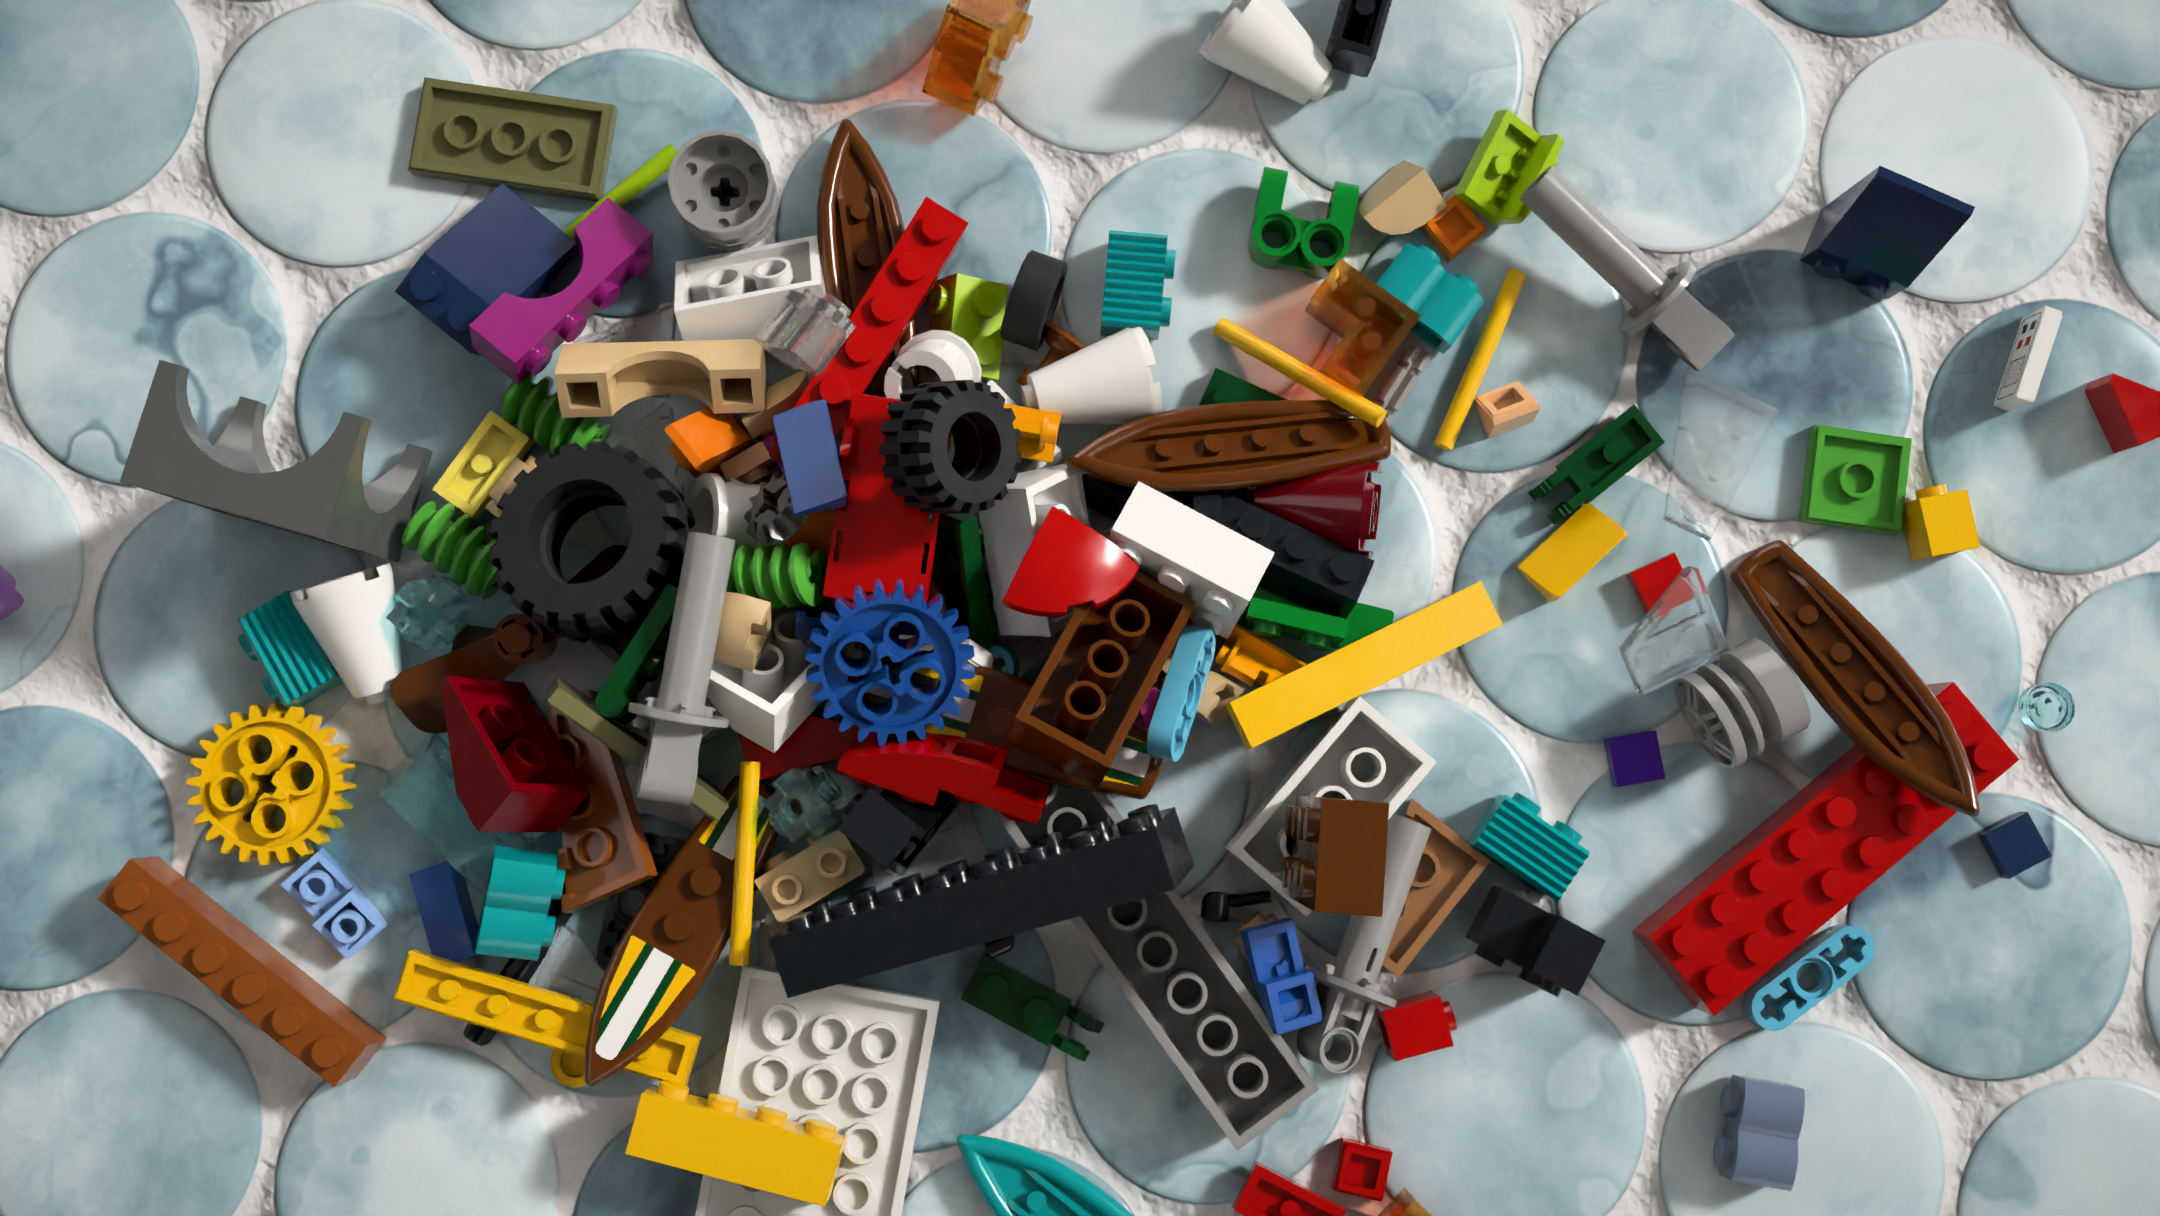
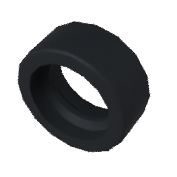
[1000,250,1067,351]

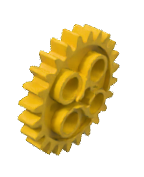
[186,703,357,865]

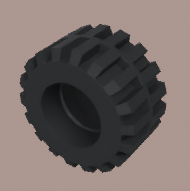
[879,380,1022,514]

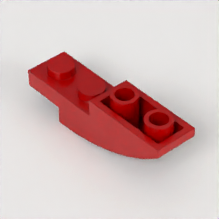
[836,732,1052,825]

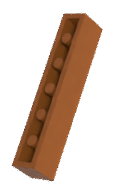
[98,856,387,1087]

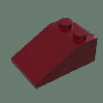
[441,675,590,832]

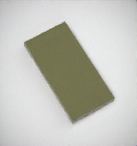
[408,77,618,202]
[546,675,729,821]

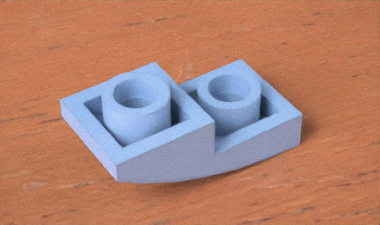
[280,847,387,960]

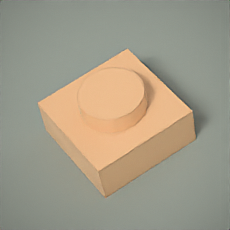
[719,441,778,485]

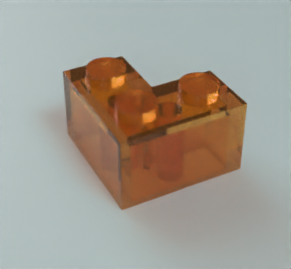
[922,0,1033,116]
[1305,258,1421,396]

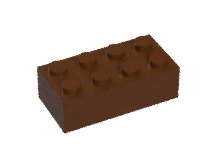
[1005,571,1197,790]
[1282,795,1389,917]

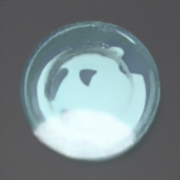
[2018,683,2075,732]

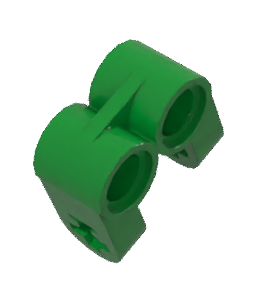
[1248,167,1359,278]

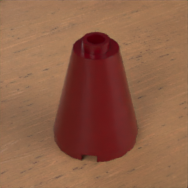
[1246,461,1382,559]

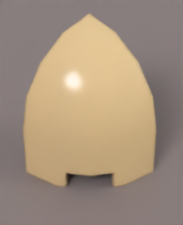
[1359,160,1447,235]
[739,368,810,443]
[714,592,771,672]
[1155,670,1245,729]

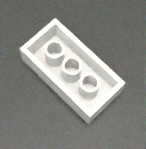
[1224,696,1437,917]

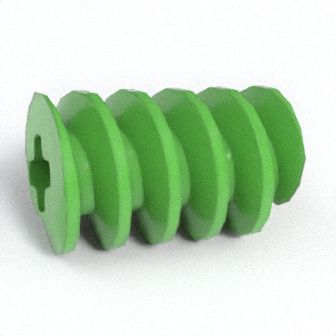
[501,374,613,456]
[402,501,500,600]
[726,542,828,608]

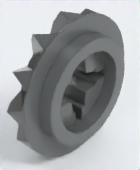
[744,471,809,546]

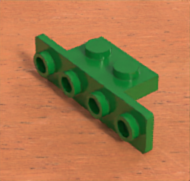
[1237,586,1394,651]

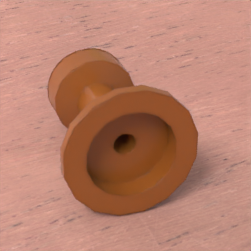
[1017,320,1087,386]

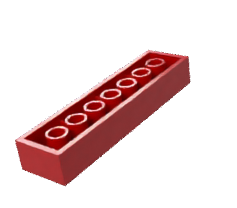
[1632,682,2020,1016]

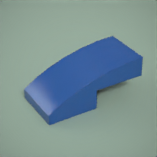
[1240,917,1324,1035]

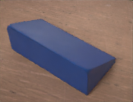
[772,399,847,516]
[410,859,483,962]

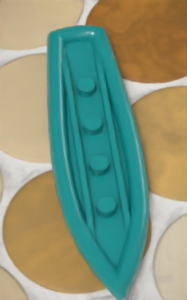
[957,1134,1133,1216]

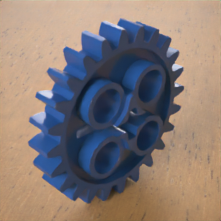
[805,579,975,746]

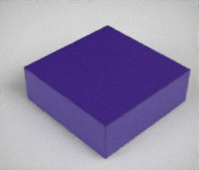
[1603,730,1665,787]

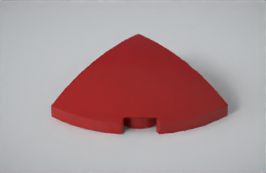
[1002,506,1140,617]

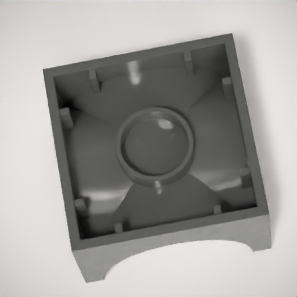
[120,360,433,562]

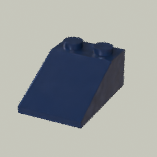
[1800,166,1975,299]
[395,183,576,356]

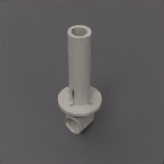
[1519,166,1735,372]
[628,531,736,806]
[1297,814,1432,1074]

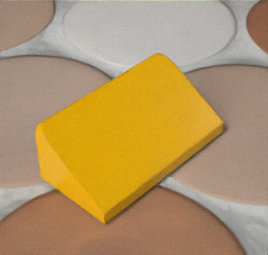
[1516,503,1628,603]

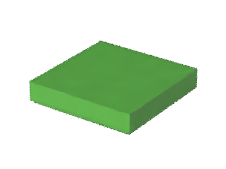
[1798,425,1912,536]

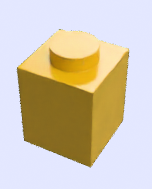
[1902,484,1981,562]

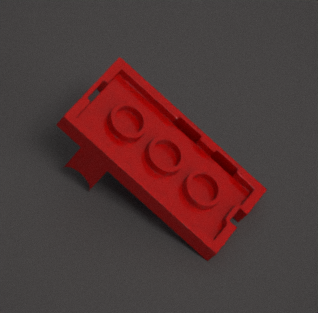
[823,393,952,602]

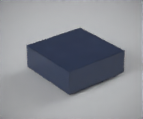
[1977,812,2052,879]

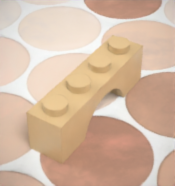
[554,339,767,418]

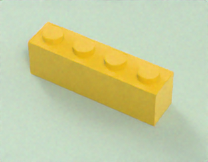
[625,1080,847,1207]

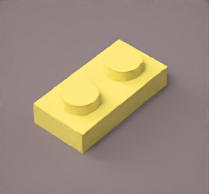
[432,410,535,520]

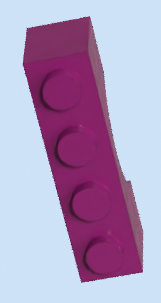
[469,198,654,385]

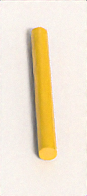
[1434,269,1527,451]
[1213,318,1387,428]
[729,761,760,966]

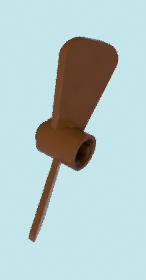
[391,545,627,734]

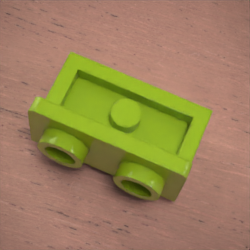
[1453,109,1564,225]
[926,273,1008,382]

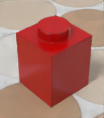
[1375,991,1457,1061]

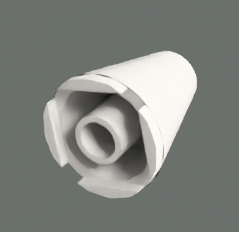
[1197,0,1334,105]
[1020,327,1162,424]
[290,563,403,705]

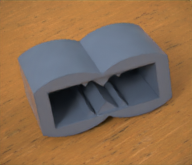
[1713,1074,1805,1191]

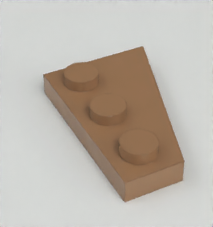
[1382,798,1491,978]

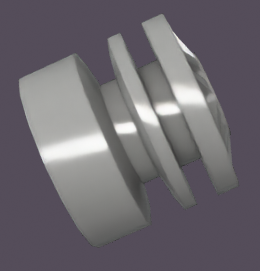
[668,130,780,252]
[1674,637,1811,769]

